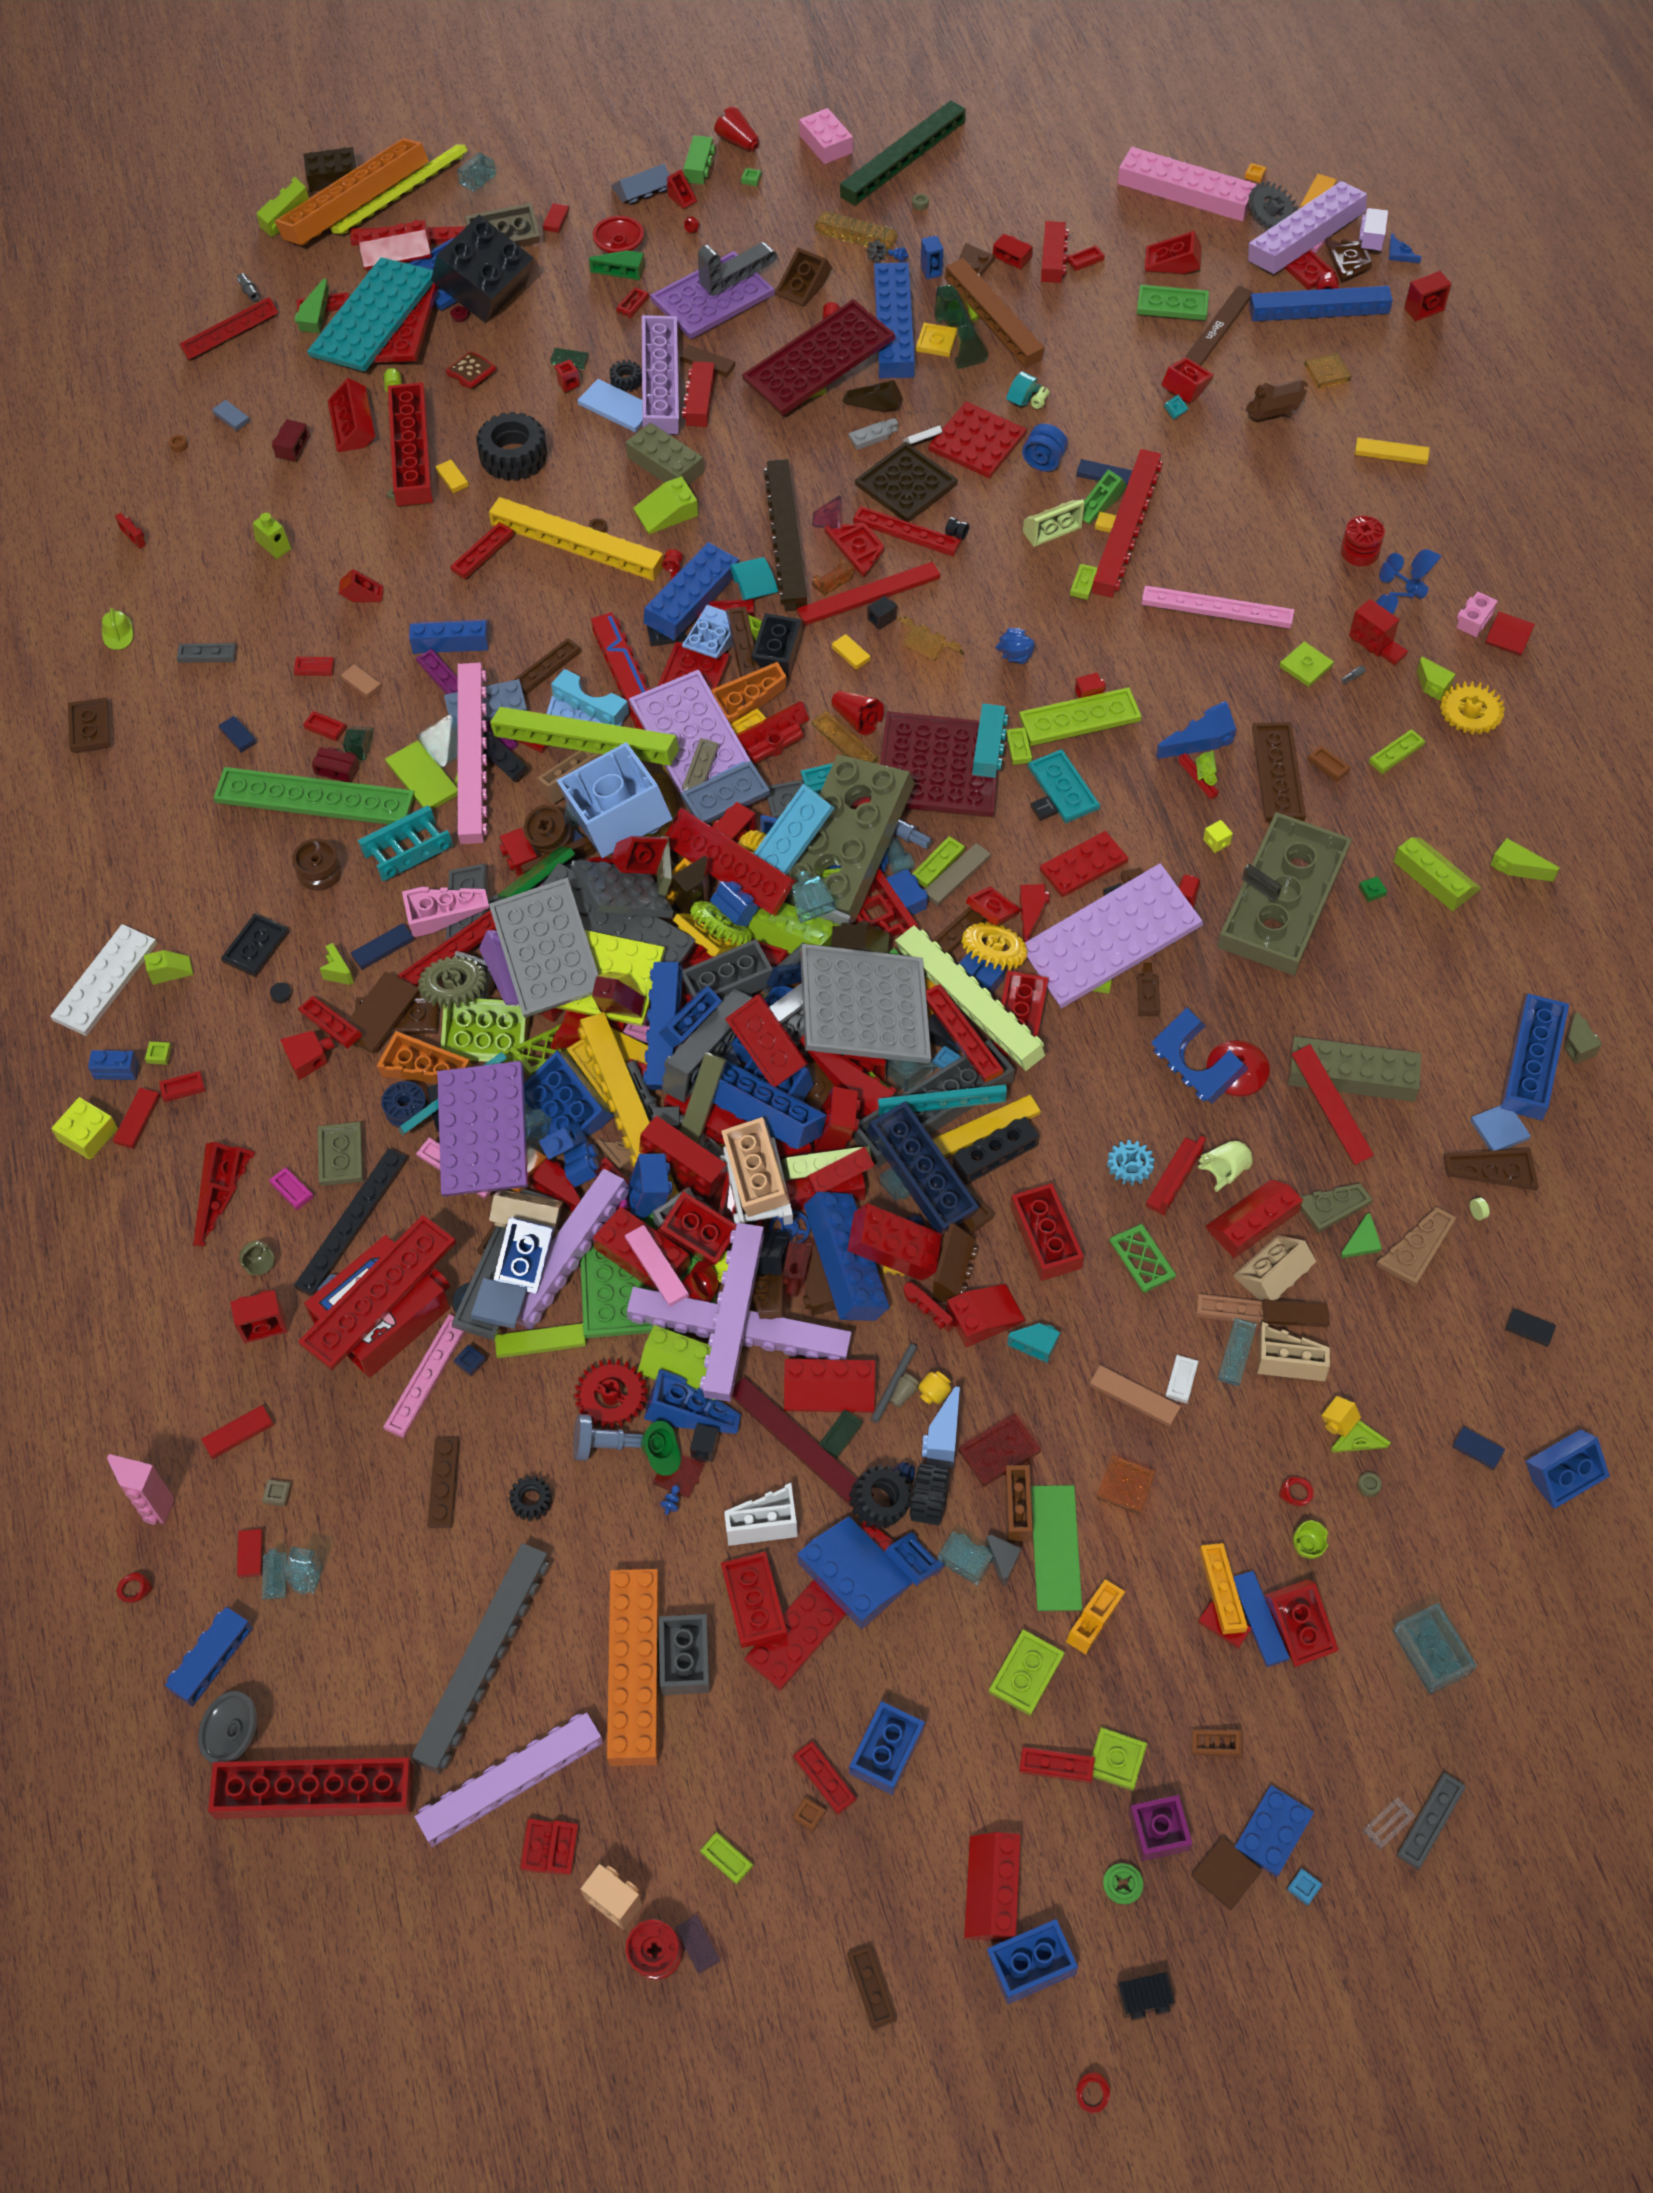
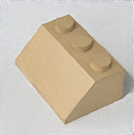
[489,1190,564,1234]
[1233,1235,1316,1301]

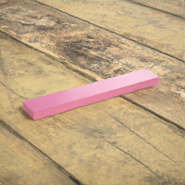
[383,1314,465,1438]

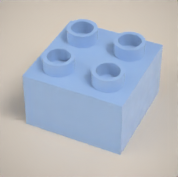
[556,742,673,858]

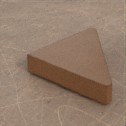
[596,1139,631,1171]

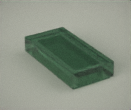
[550,348,589,370]
[819,1410,863,1459]

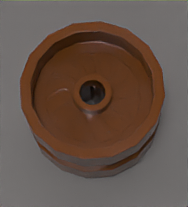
[523,805,574,854]
[293,838,341,891]

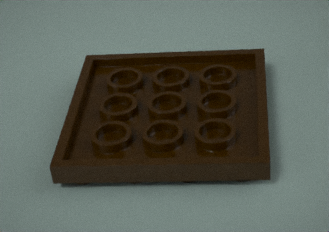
[855,442,958,522]

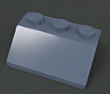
[611,163,669,204]

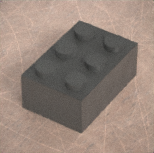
[659,1614,710,1695]

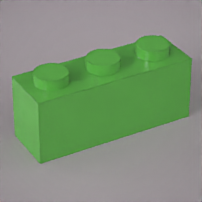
[684,135,716,184]

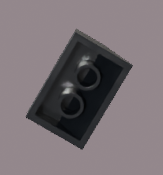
[751,613,802,677]

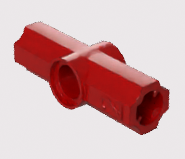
[745,723,804,764]

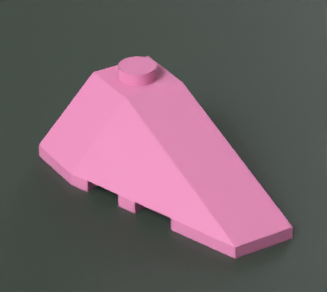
[402,887,489,937]

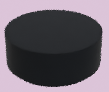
[270,983,292,1004]

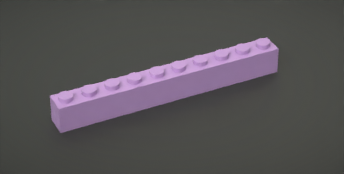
[627,1287,852,1360]

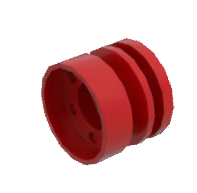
[1341,515,1385,567]
[625,1920,683,1981]

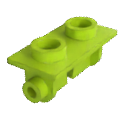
[1196,750,1217,785]

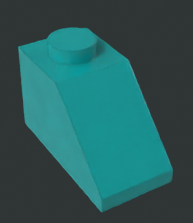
[1007,1323,1060,1363]

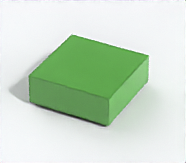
[741,168,762,186]

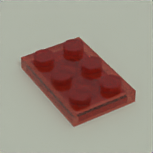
[958,1414,1041,1487]

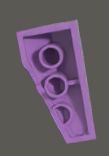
[479,930,519,1005]

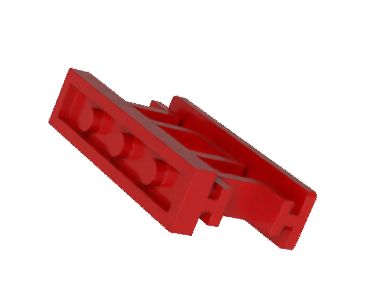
[853,868,918,938]

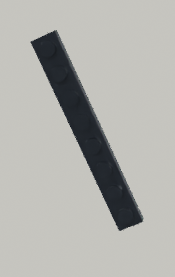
[294,1148,408,1297]

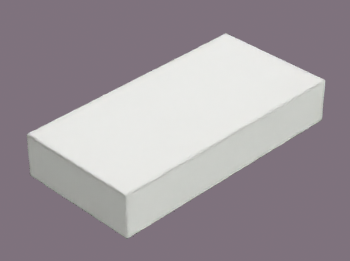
[903,426,942,444]
[1165,1355,1198,1404]

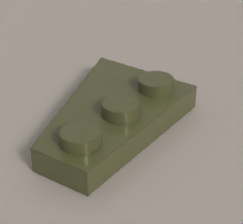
[1299,1183,1373,1233]

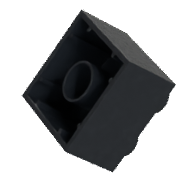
[431,215,534,324]

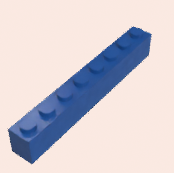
[1249,286,1393,322]

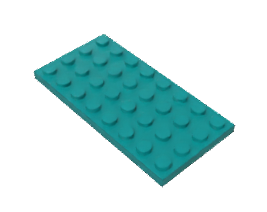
[307,257,433,372]

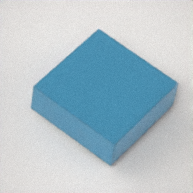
[932,1046,961,1069]
[1287,1869,1323,1906]

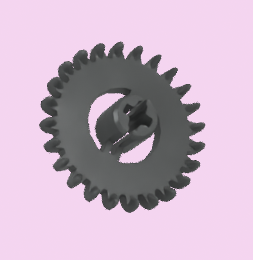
[1248,181,1298,229]

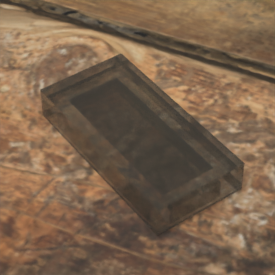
[1242,864,1282,902]

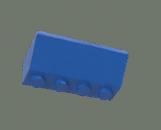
[409,619,489,654]

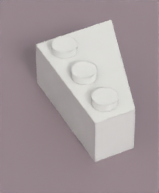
[724,1483,798,1546]

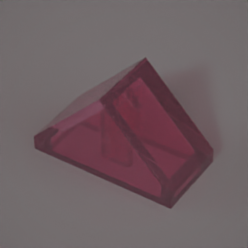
[812,495,842,529]

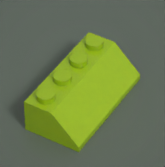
[1393,837,1481,911]
[638,1325,722,1402]

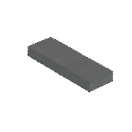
[177,643,237,663]

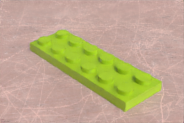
[1019,687,1142,746]

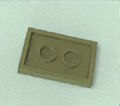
[318,1122,363,1186]

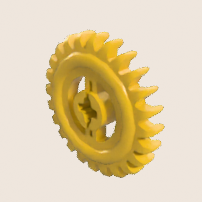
[1440,681,1505,735]
[962,922,1028,971]

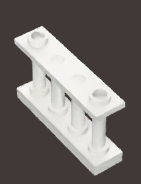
[720,1137,793,1225]

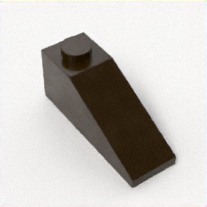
[843,380,902,411]

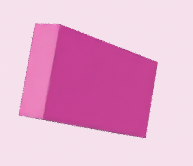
[269,1167,314,1210]

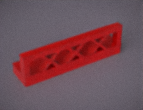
[1145,1136,1207,1216]

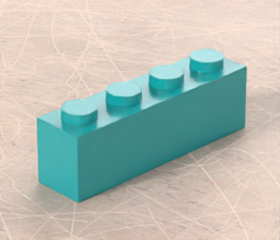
[972,703,1008,778]

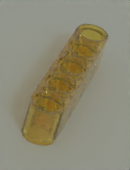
[814,211,898,251]

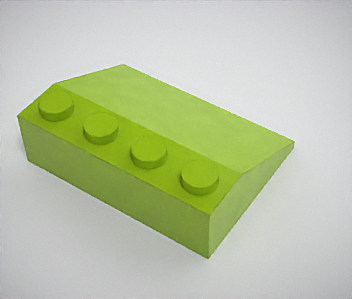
[441,998,530,1063]

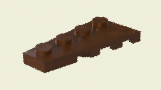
[752,1270,784,1319]

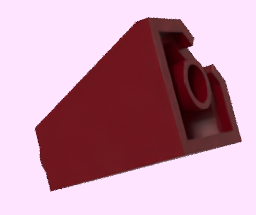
[592,972,646,1018]

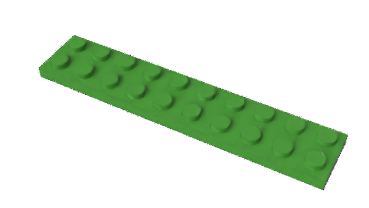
[213,767,414,825]

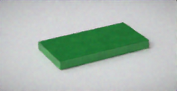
[497,847,575,900]

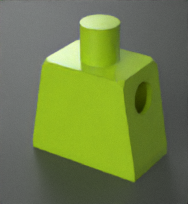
[253,513,291,559]

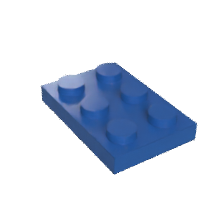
[1235,1785,1314,1877]

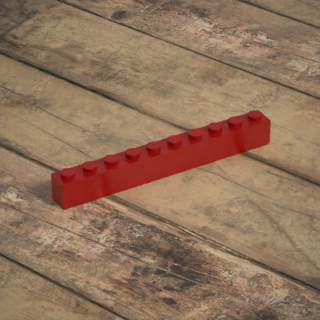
[1092,449,1163,598]

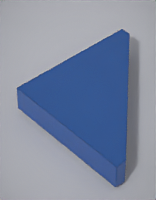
[1389,233,1422,263]

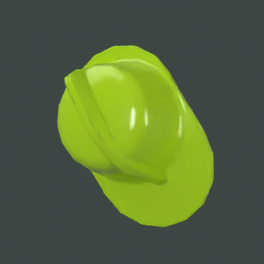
[102,608,133,650]

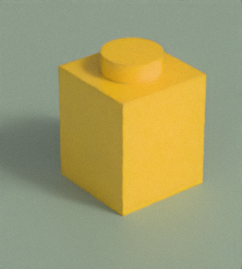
[1321,1396,1361,1437]

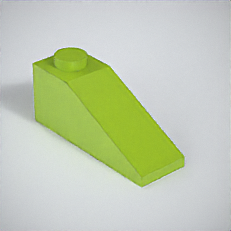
[1491,838,1560,882]

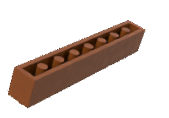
[944,258,1045,368]

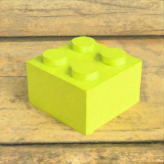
[51,1097,118,1160]

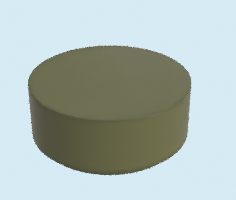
[912,194,929,210]
[1357,1473,1382,1497]

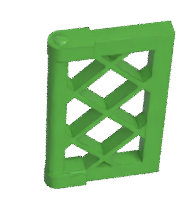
[1109,1224,1176,1293]

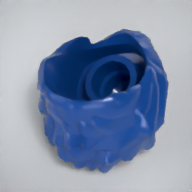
[995,628,1035,664]

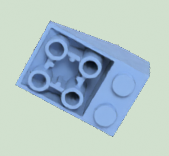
[682,605,733,659]

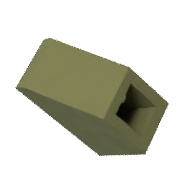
[1564,1012,1602,1064]

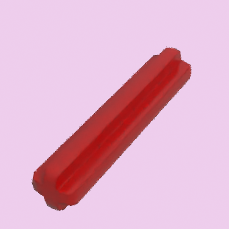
[1178,753,1219,799]

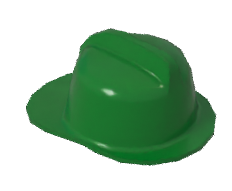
[641,1421,681,1476]

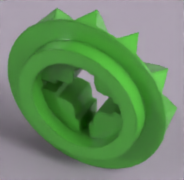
[1103,1863,1143,1905]

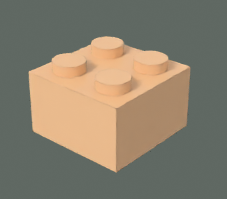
[581,1864,643,1930]

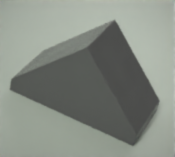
[986,1535,1021,1586]

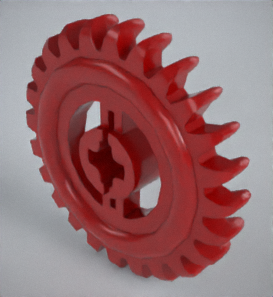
[574,1358,648,1429]

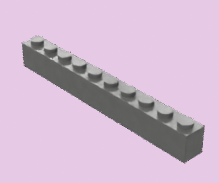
[411,1543,550,1775]

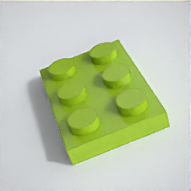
[988,1630,1065,1717]

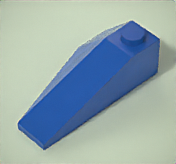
[1156,701,1236,759]
[644,1369,741,1434]

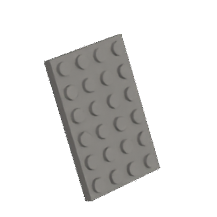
[489,877,599,1018]

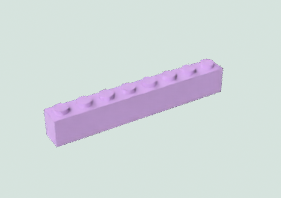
[517,1169,630,1330]
[700,1223,764,1402]
[414,1713,603,1847]

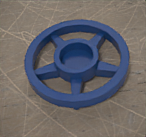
[769,1210,810,1248]

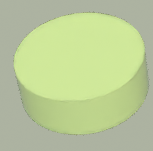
[1470,1197,1490,1220]

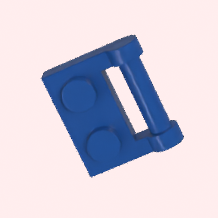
[885,1532,945,1586]

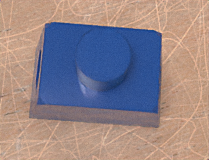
[539,1121,587,1160]

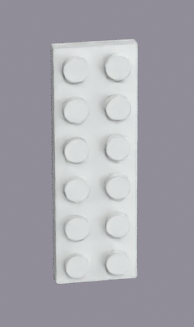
[50,924,157,1036]

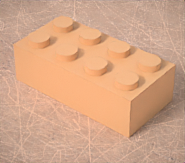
[721,1117,790,1217]

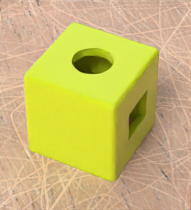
[1203,820,1233,853]

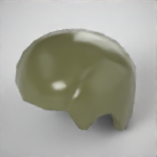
[239,1240,275,1275]

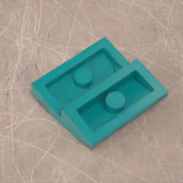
[730,557,778,601]

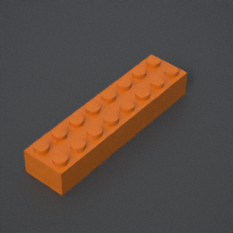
[607,1569,659,1766]

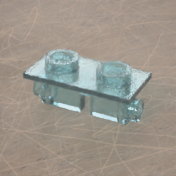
[262,1548,287,1600]

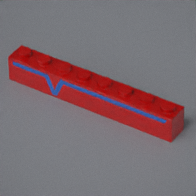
[591,612,650,730]

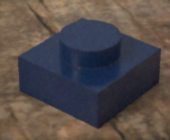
[453,1344,486,1376]

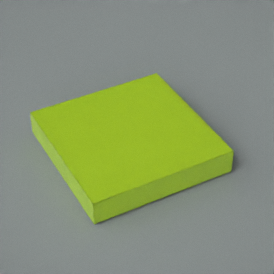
[1092,1727,1147,1791]

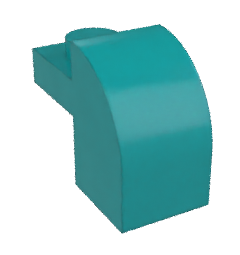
[1006,371,1042,406]

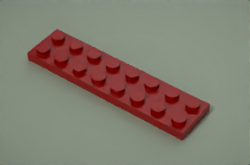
[665,808,796,916]
[298,1215,456,1371]
[744,1521,895,1691]

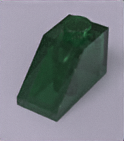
[343,726,374,760]

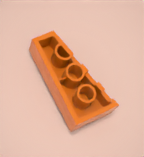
[711,662,786,724]
[376,1031,473,1084]

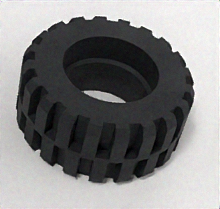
[476,412,548,481]

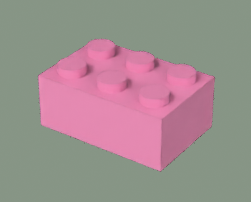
[799,108,853,164]

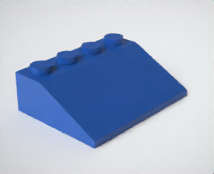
[524,1050,615,1140]
[797,1516,913,1630]

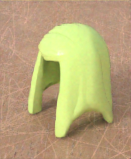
[1198,1141,1253,1192]

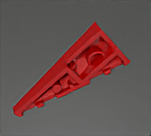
[798,1035,897,1119]
[193,1142,255,1247]

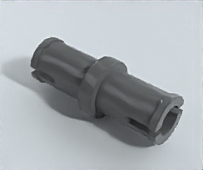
[236,273,260,302]

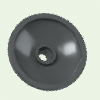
[198,1691,257,1763]

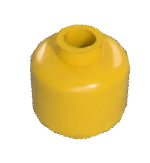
[918,1371,951,1405]

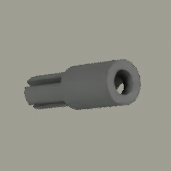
[1341,665,1366,684]

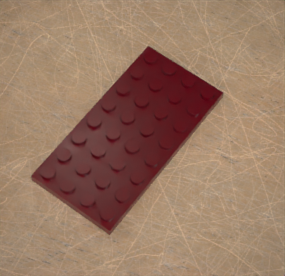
[742,299,896,416]

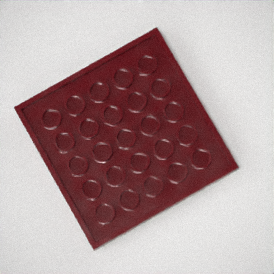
[880,711,999,817]

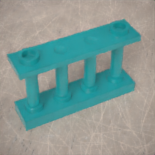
[358,805,453,881]

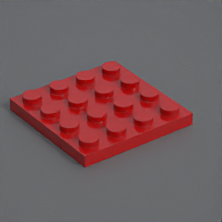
[928,401,1027,479]

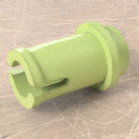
[1031,387,1050,409]

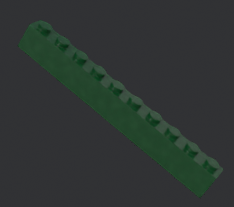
[840,100,966,206]

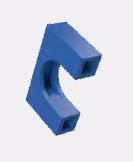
[1151,1008,1248,1104]

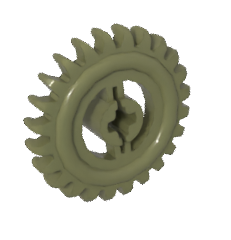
[418,956,487,1009]

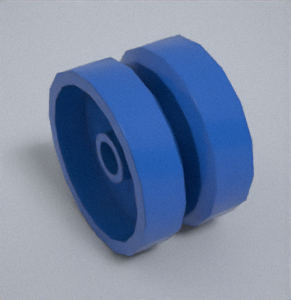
[1022,424,1068,472]

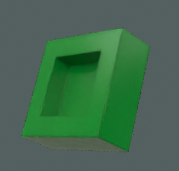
[1359,876,1387,902]

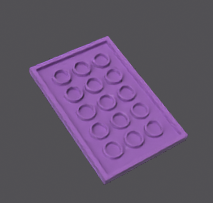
[650,251,775,339]
[437,1061,528,1197]

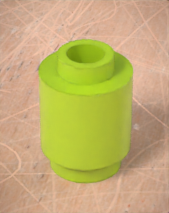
[383,368,402,393]

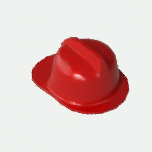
[682,1261,718,1302]

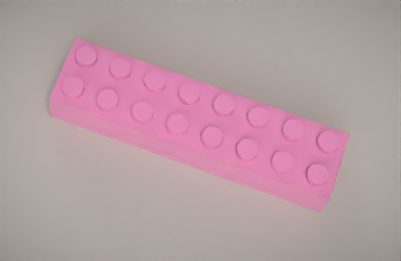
[1117,147,1257,222]

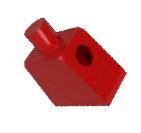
[280,1031,335,1080]

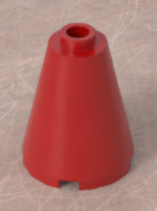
[714,106,759,152]
[831,691,884,736]

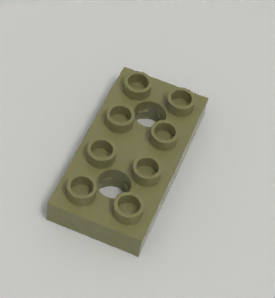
[784,754,915,922]
[1217,812,1352,976]

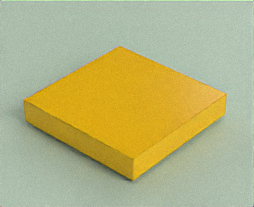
[916,323,958,357]

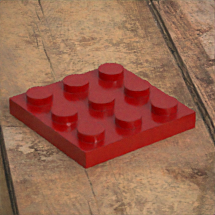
[658,642,730,690]

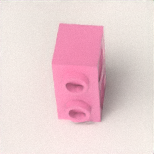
[1457,591,1498,637]

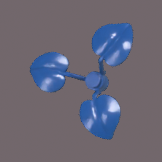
[1376,549,1442,614]

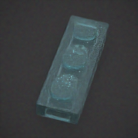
[1217,1318,1257,1387]

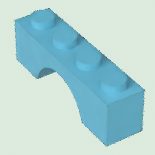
[551,669,629,726]

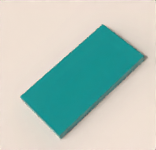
[1027,749,1100,823]

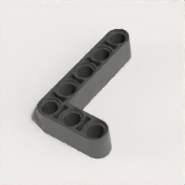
[698,242,777,296]

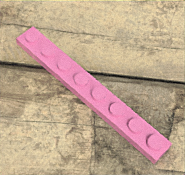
[1141,586,1294,629]

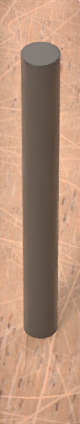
[870,1344,917,1423]

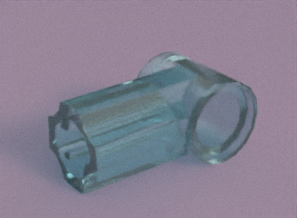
[886,836,915,874]

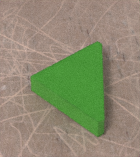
[1341,1213,1382,1259]

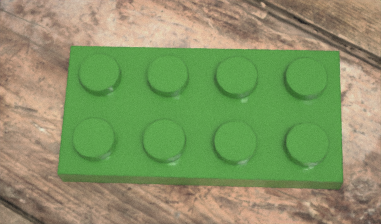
[1137,285,1209,320]

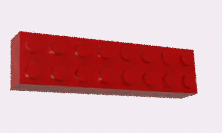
[388,382,433,506]
[208,1758,414,1819]

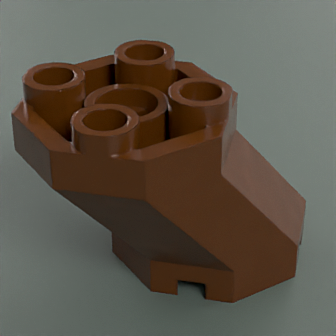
[1246,379,1308,420]

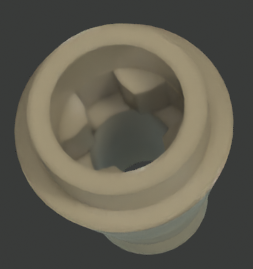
[889,1373,920,1408]

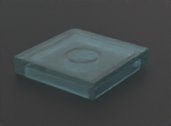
[418,715,458,768]

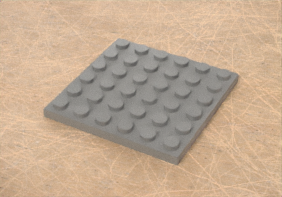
[800,944,931,1064]

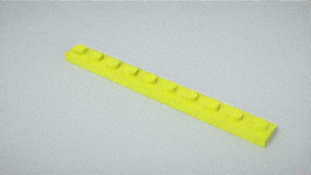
[330,145,468,235]

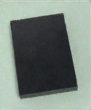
[221,913,290,977]

